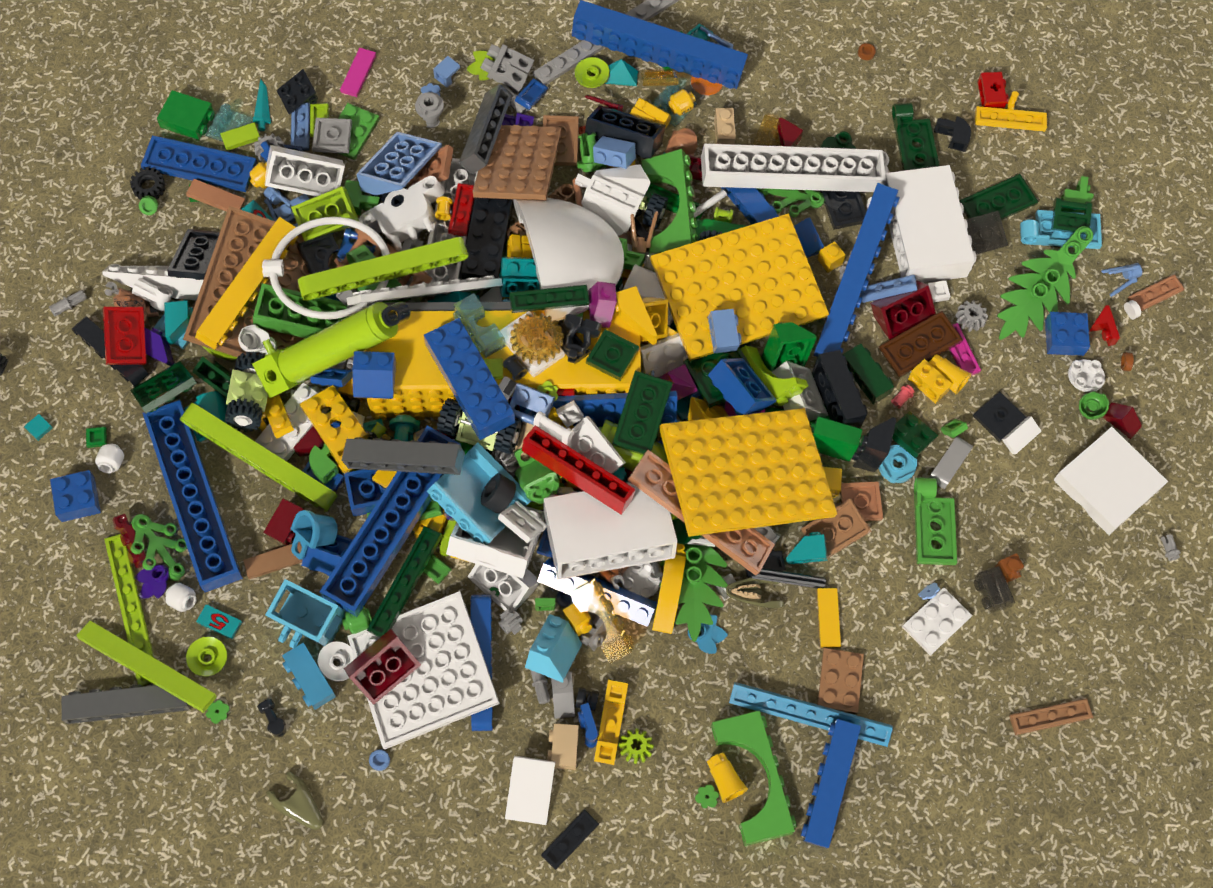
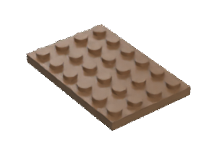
[473,125,562,201]

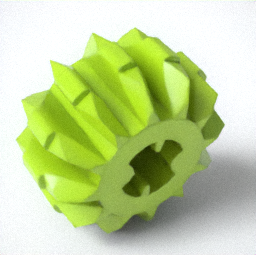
[619,728,654,764]

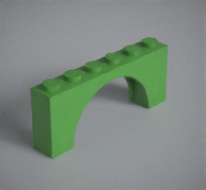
[642,149,699,254]
[711,710,797,846]

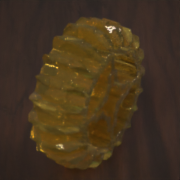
[510,312,564,365]

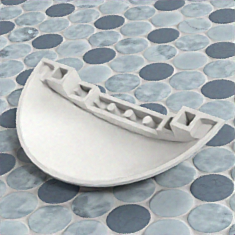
[513,198,624,323]

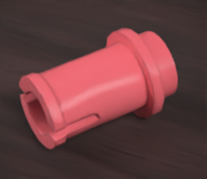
[891,385,915,409]

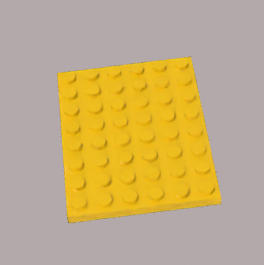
[650,213,829,361]
[659,408,837,537]

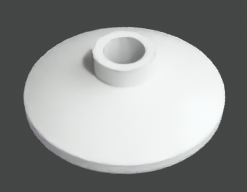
[318,641,354,681]

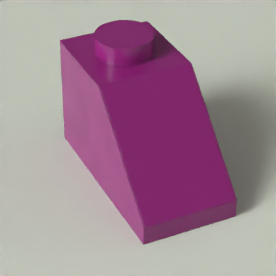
[588,281,617,328]

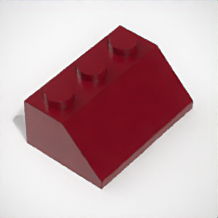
[870,280,936,340]
[344,629,421,705]

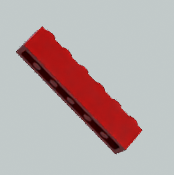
[522,425,636,515]

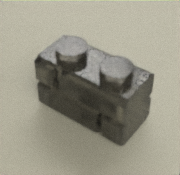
[974,566,1015,614]

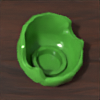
[1079,391,1109,420]

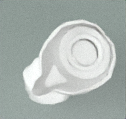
[238,324,276,356]

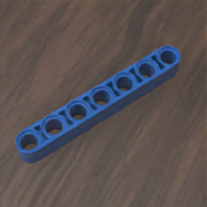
[471,594,493,731]

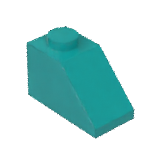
[164,300,193,345]
[786,532,828,564]

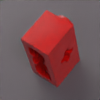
[977,72,1009,109]

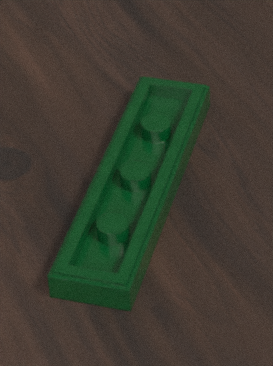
[509,285,590,313]

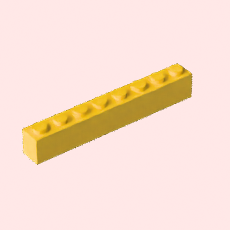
[195,217,298,350]

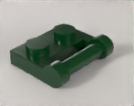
[1051,197,1092,235]

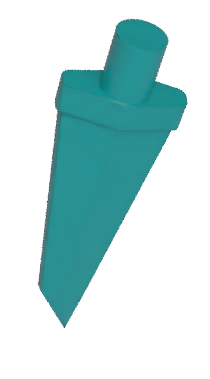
[253,78,271,131]

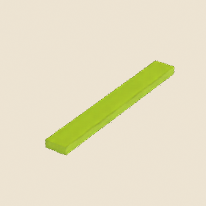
[104,534,154,686]
[76,621,217,713]

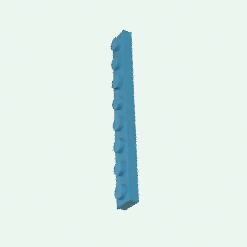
[729,682,893,747]

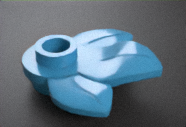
[688,614,728,654]

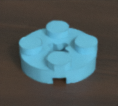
[878,445,917,483]

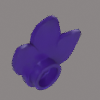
[135,565,170,599]

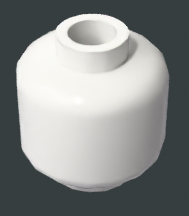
[95,444,124,473]
[165,583,196,612]

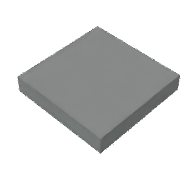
[312,118,352,153]

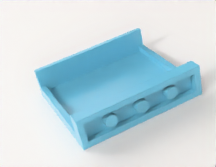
[427,442,531,545]

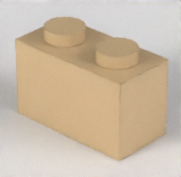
[714,108,736,145]
[547,724,579,770]

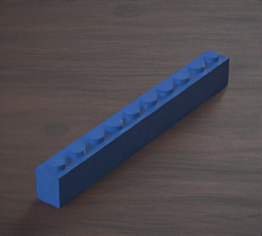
[813,183,900,357]

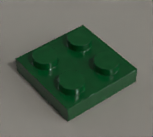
[586,329,639,381]
[892,411,938,459]

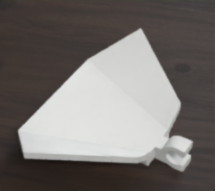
[575,164,650,236]

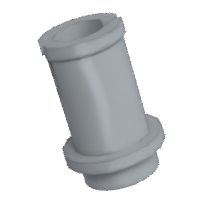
[1161,535,1181,561]

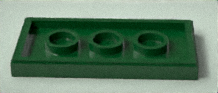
[959,174,1039,231]
[612,370,673,455]

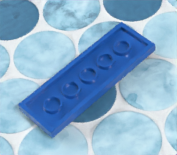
[141,135,257,192]

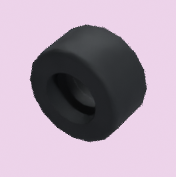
[481,474,516,513]

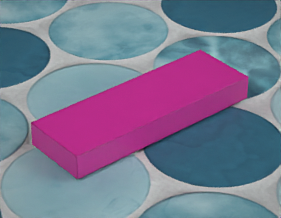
[340,47,376,97]
[949,323,981,375]

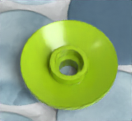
[575,57,610,88]
[186,637,227,677]

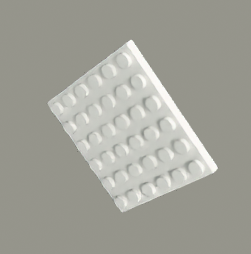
[347,591,500,749]

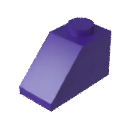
[144,327,174,366]

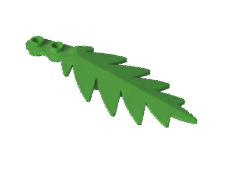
[997,226,1093,340]
[659,544,728,642]

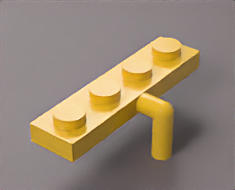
[975,91,1047,132]
[259,394,294,439]

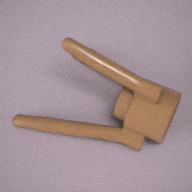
[630,211,658,253]

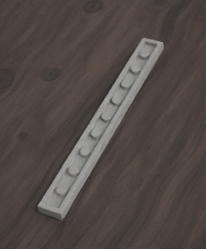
[533,0,679,85]

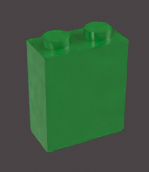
[157,90,215,140]
[810,417,862,462]

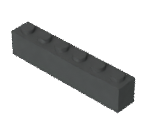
[459,84,512,174]
[342,437,465,475]
[61,683,191,724]

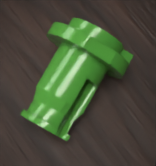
[577,132,606,172]

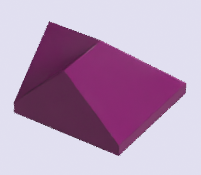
[659,364,697,400]

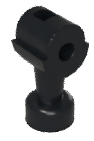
[257,699,286,738]

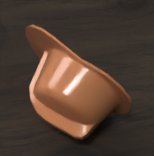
[665,128,697,156]

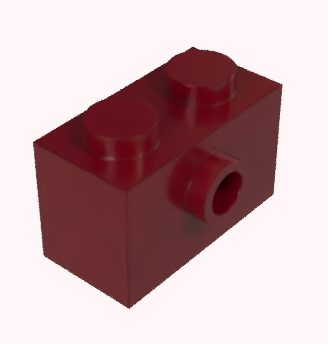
[263,498,304,546]

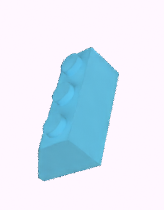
[525,614,582,683]

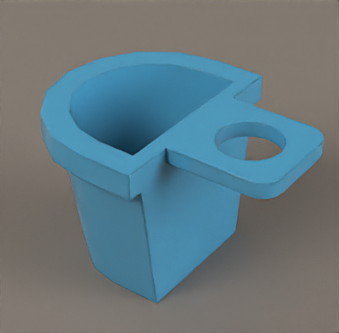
[291,510,338,560]

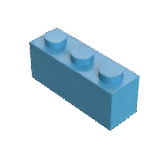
[282,643,336,710]

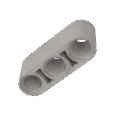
[929,436,973,490]

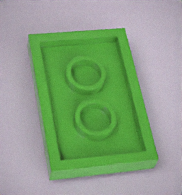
[338,103,379,160]

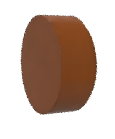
[858,43,876,60]
[1121,352,1134,371]

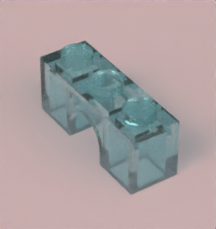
[453,293,505,358]

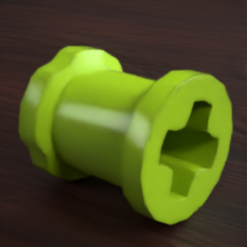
[713,207,734,223]

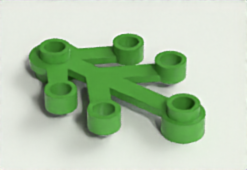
[756,188,824,217]
[131,514,187,581]

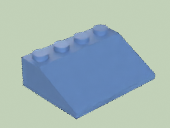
[357,132,442,195]

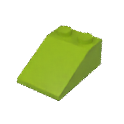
[291,186,359,241]

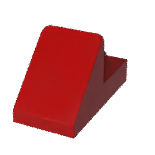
[1089,305,1120,346]

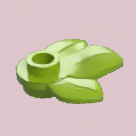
[467,51,495,80]

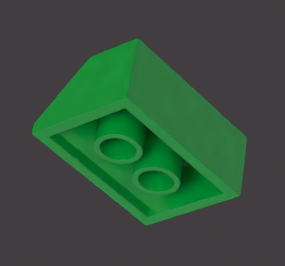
[761,322,817,372]

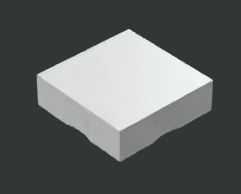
[1054,427,1168,535]
[446,506,545,578]

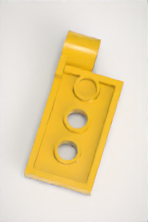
[300,385,368,474]

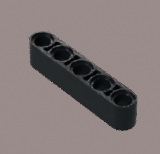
[71,316,149,387]

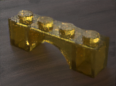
[570,578,634,664]

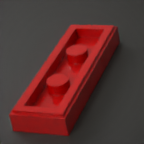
[448,183,475,237]

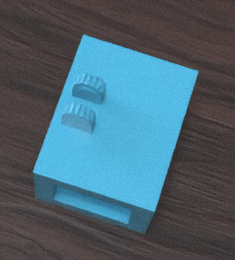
[265,579,345,649]

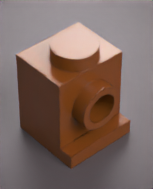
[995,553,1024,584]

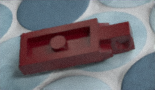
[112,514,146,569]

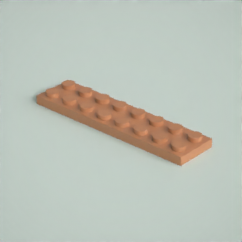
[628,450,775,576]

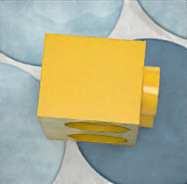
[908,359,952,404]

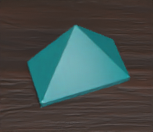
[604,59,638,86]

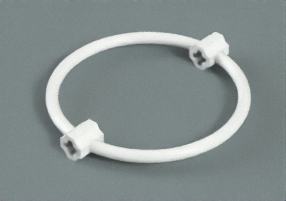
[262,217,390,319]

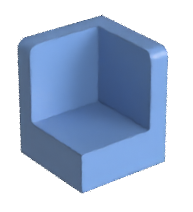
[433,56,460,88]

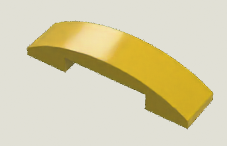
[652,555,686,634]
[594,680,628,765]

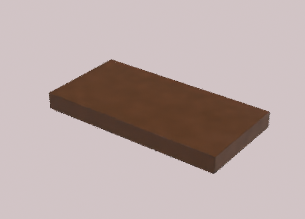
[879,311,963,378]

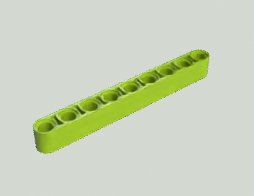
[297,237,468,300]
[180,403,338,512]

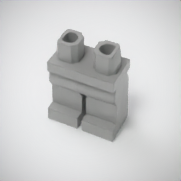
[480,44,534,94]

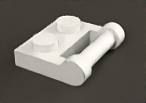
[533,411,574,448]

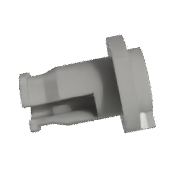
[415,92,444,128]

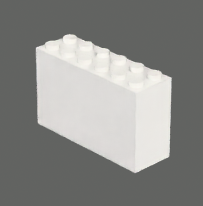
[884,165,976,283]
[544,482,677,580]

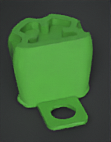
[514,448,560,504]

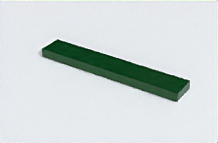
[367,526,443,638]

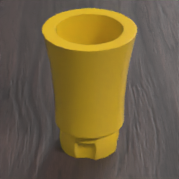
[929,354,971,395]
[707,753,748,803]

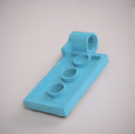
[1020,210,1102,249]

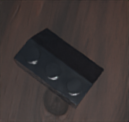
[851,417,897,472]

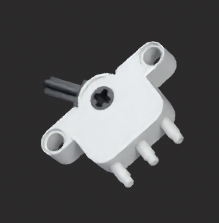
[359,176,445,251]

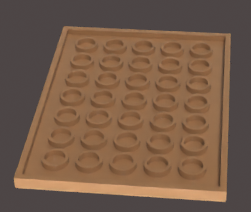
[183,206,333,357]

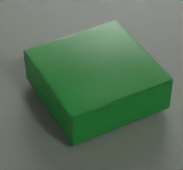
[86,427,107,448]

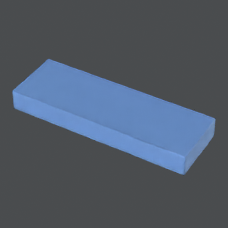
[291,102,310,151]
[861,275,917,303]

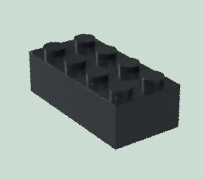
[585,105,666,159]
[812,350,868,429]

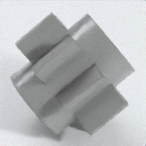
[498,609,523,635]

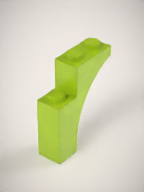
[741,345,808,406]

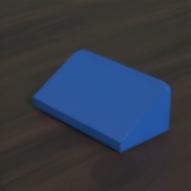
[794,217,824,258]

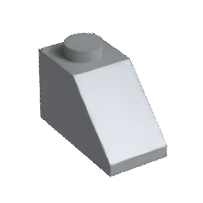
[551,672,575,719]

